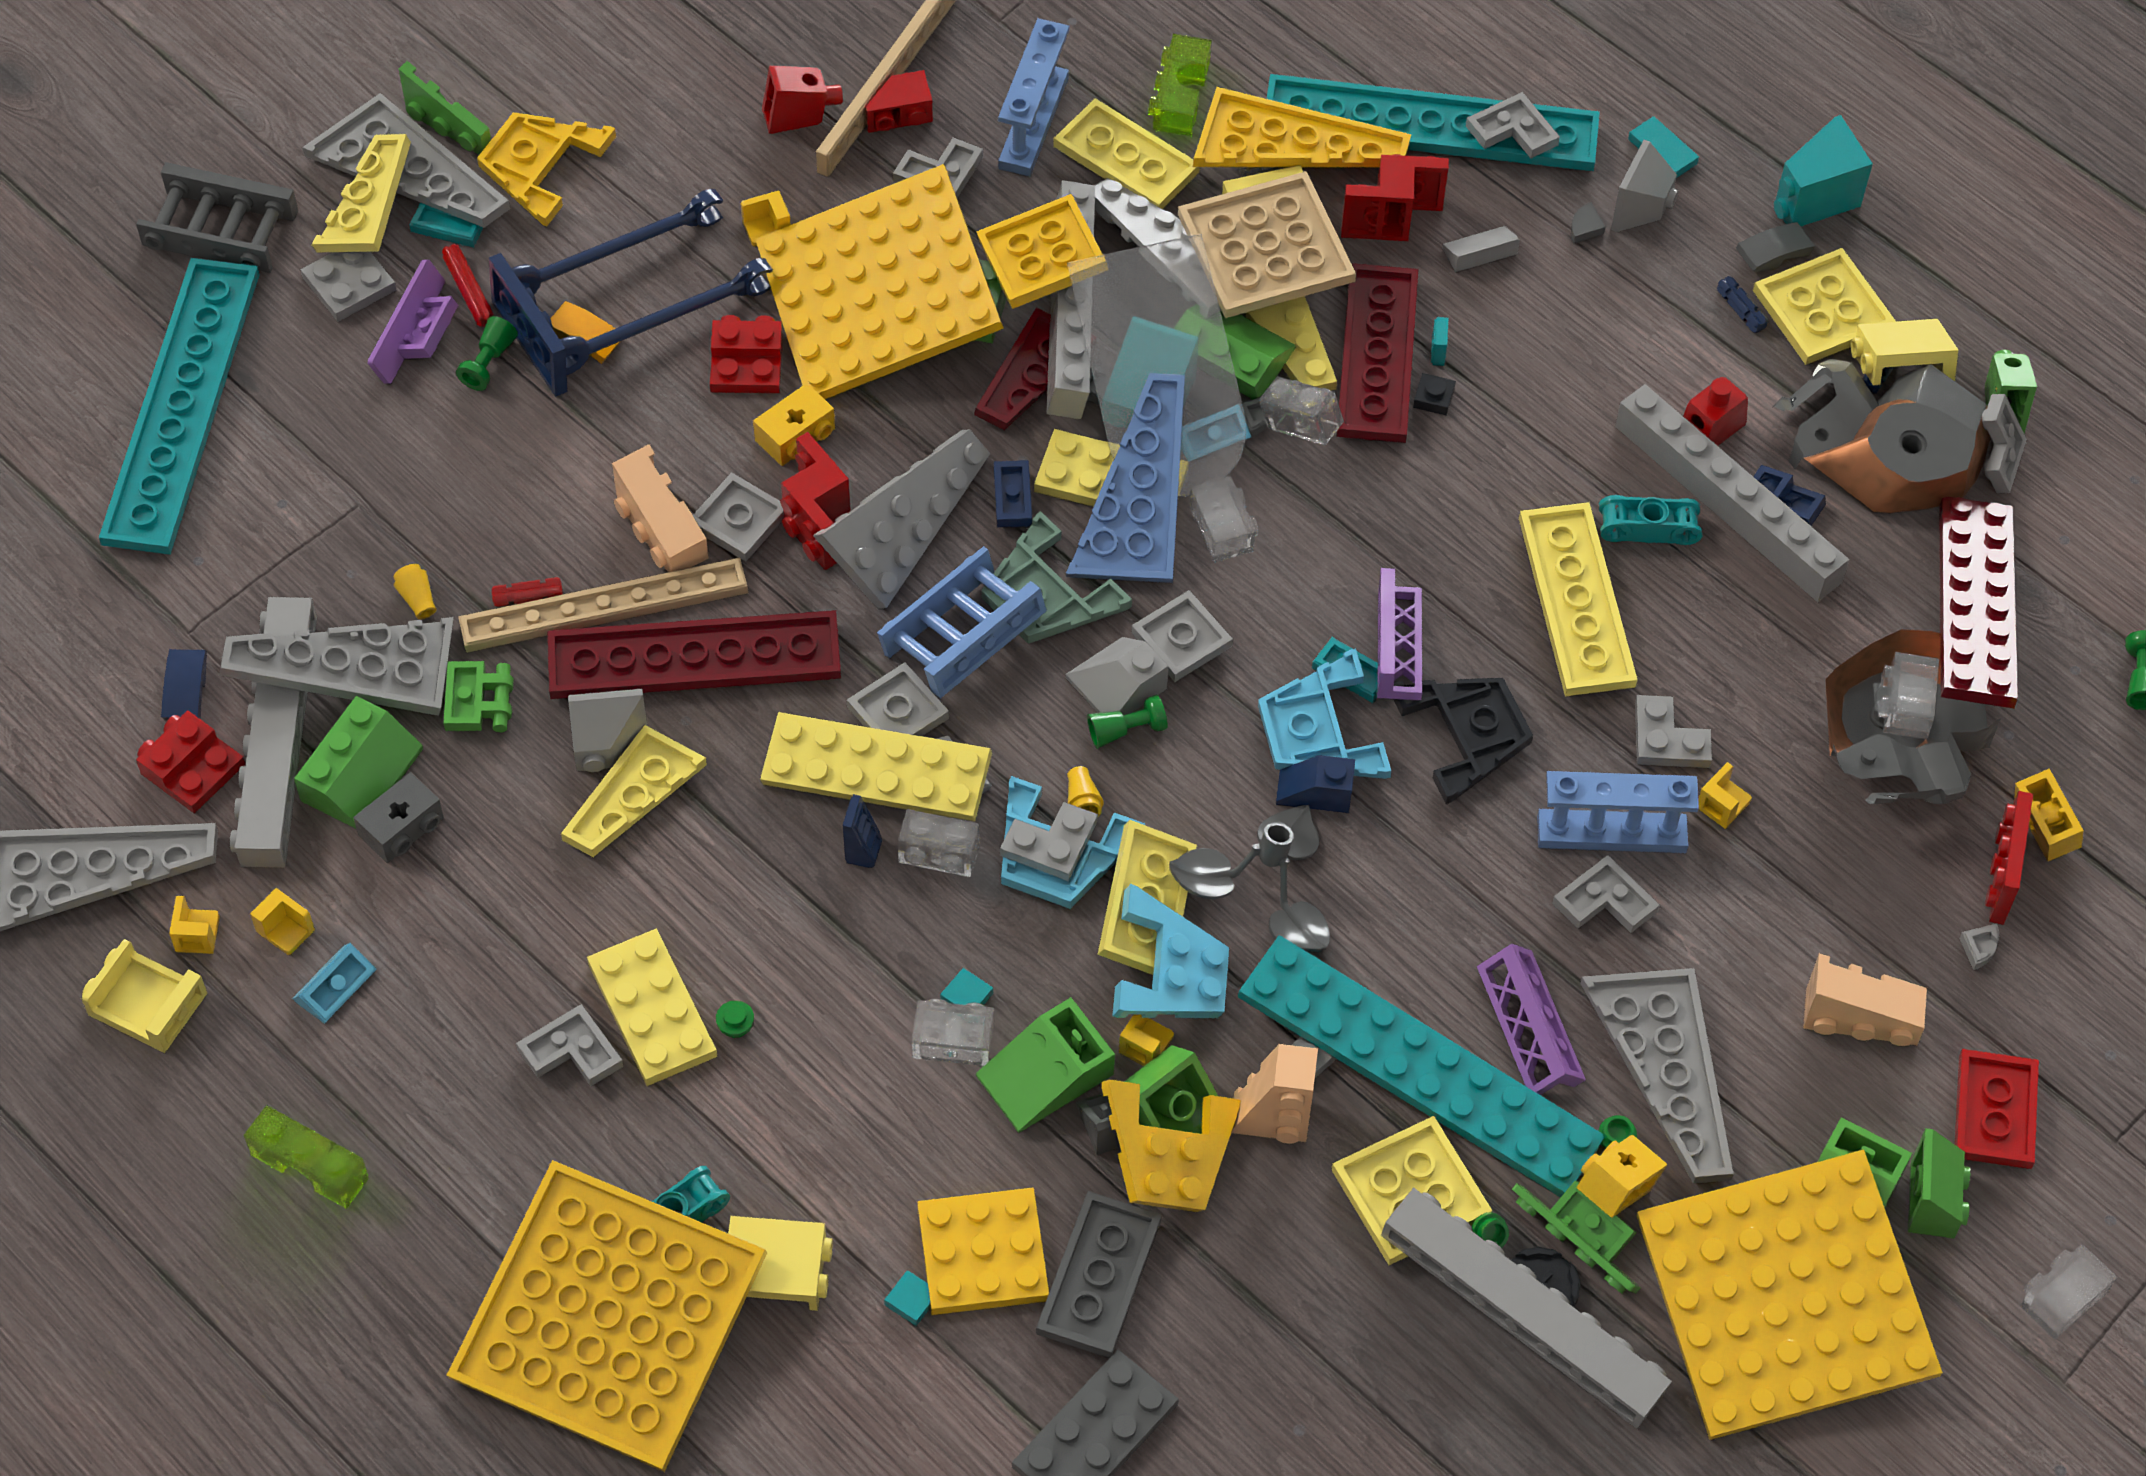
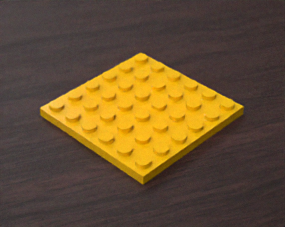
[755,164,1004,399]
[1636,1150,1943,1440]
[446,1160,767,1472]

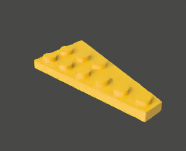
[1192,87,1411,167]

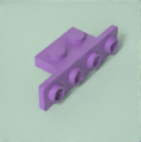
[368,260,458,384]

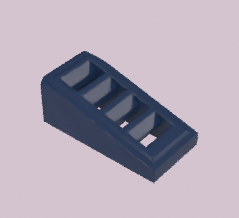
[843,794,882,868]

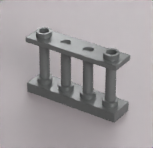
[136,162,298,273]

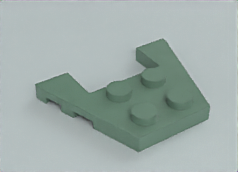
[981,511,1132,644]

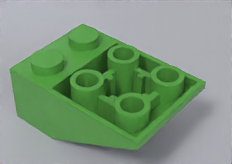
[976,998,1115,1133]
[1818,1117,1912,1208]

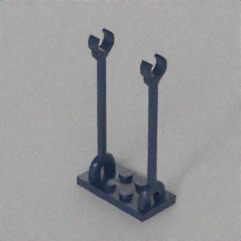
[489,189,773,397]

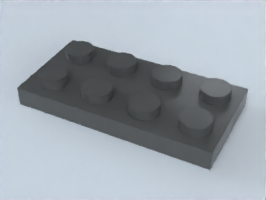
[1036,1191,1162,1358]
[1012,1349,1179,1476]

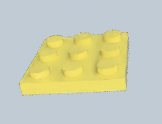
[1753,248,1896,365]
[1332,1116,1492,1265]

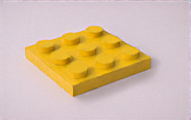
[976,194,1109,309]
[917,1187,1049,1315]

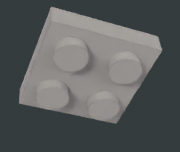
[300,252,396,322]
[692,472,784,562]
[1131,590,1233,682]
[847,662,949,736]

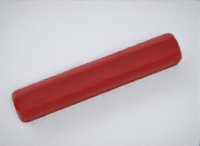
[442,244,494,327]

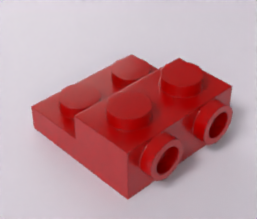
[710,315,783,393]
[136,710,246,814]

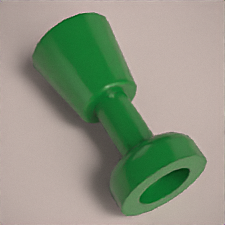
[456,316,518,391]
[2125,630,2146,710]
[1087,695,1168,749]

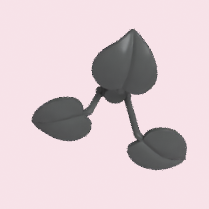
[1169,805,1330,952]

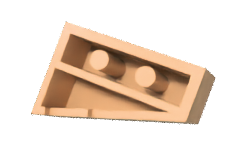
[612,444,709,572]
[1803,953,1927,1046]
[1231,1044,1318,1144]

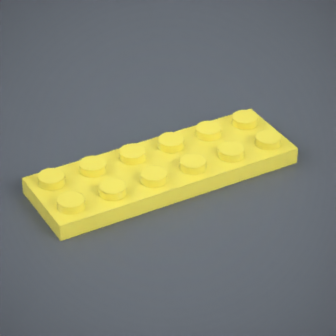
[1519,502,1637,697]
[760,712,992,821]

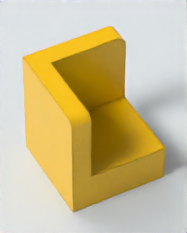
[741,190,791,247]
[1698,762,1752,829]
[250,888,315,955]
[169,896,220,954]
[1119,1014,1174,1066]

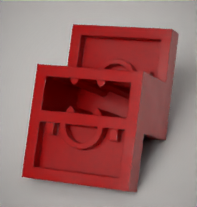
[1341,154,1449,241]
[780,432,851,570]

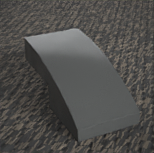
[1736,222,1815,272]

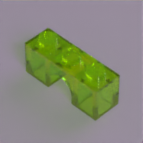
[1148,34,1212,136]
[244,1105,369,1209]

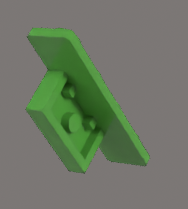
[1512,1180,1641,1294]

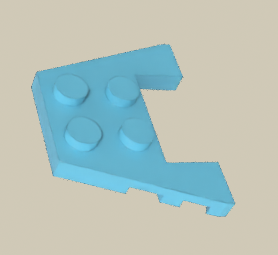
[1258,648,1391,779]
[1001,776,1145,909]
[1113,884,1229,1018]

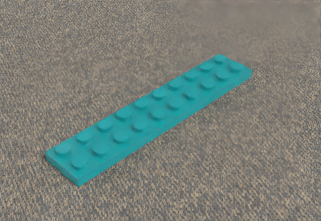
[1267,74,1600,171]
[99,258,260,555]
[1238,935,1604,1198]

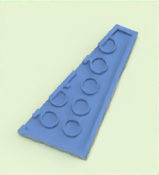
[1066,373,1185,583]

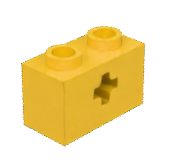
[753,383,835,466]
[2014,768,2084,862]
[1576,1134,1668,1218]

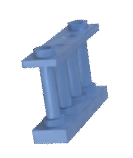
[998,18,1070,177]
[877,546,1047,699]
[1537,771,1699,853]

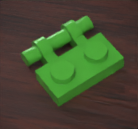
[443,661,514,732]

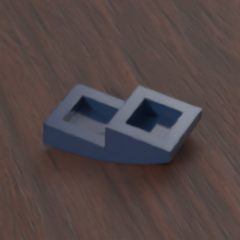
[1753,465,1826,526]
[161,649,207,720]

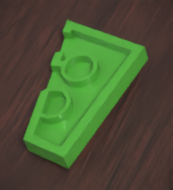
[399,61,491,155]

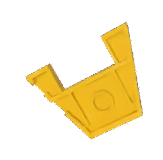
[477,112,616,227]
[1102,1079,1241,1212]

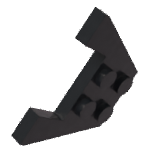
[1393,678,1533,804]

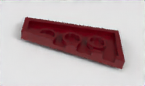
[974,307,1097,430]

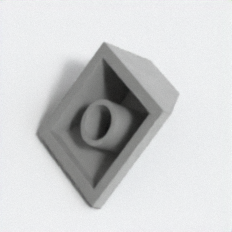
[1611,140,1679,232]
[1066,637,1168,715]
[568,689,648,772]

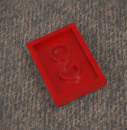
[1985,791,2033,925]
[1955,1049,2039,1169]

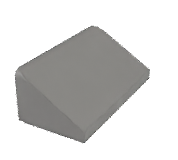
[1442,226,1520,272]

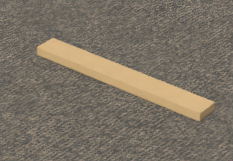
[816,0,956,177]
[458,558,748,653]

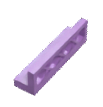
[1377,568,1422,700]
[1477,944,1586,1095]

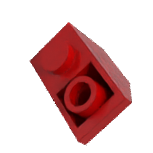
[866,70,933,133]

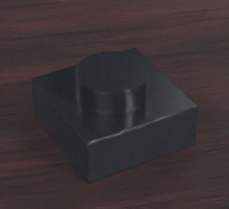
[1413,373,1456,416]

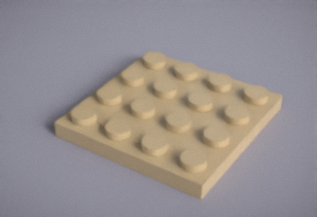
[1178,171,1356,318]

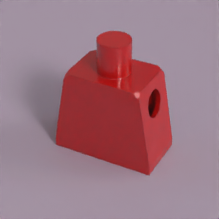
[762,66,843,134]
[1683,377,1748,446]

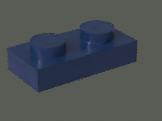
[993,460,1032,528]

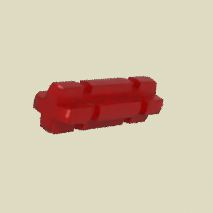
[491,577,563,607]

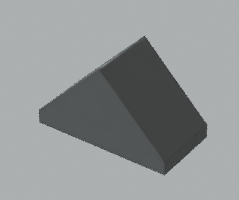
[1076,1093,1120,1155]

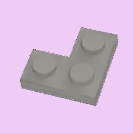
[1466,92,1560,158]
[893,138,983,198]
[1982,394,2027,493]
[1635,695,1712,768]
[1000,802,1098,881]
[1552,855,1660,933]
[516,1004,623,1086]

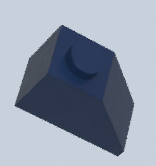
[1276,755,1355,813]

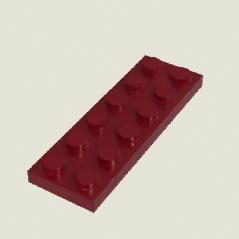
[1336,263,1419,443]

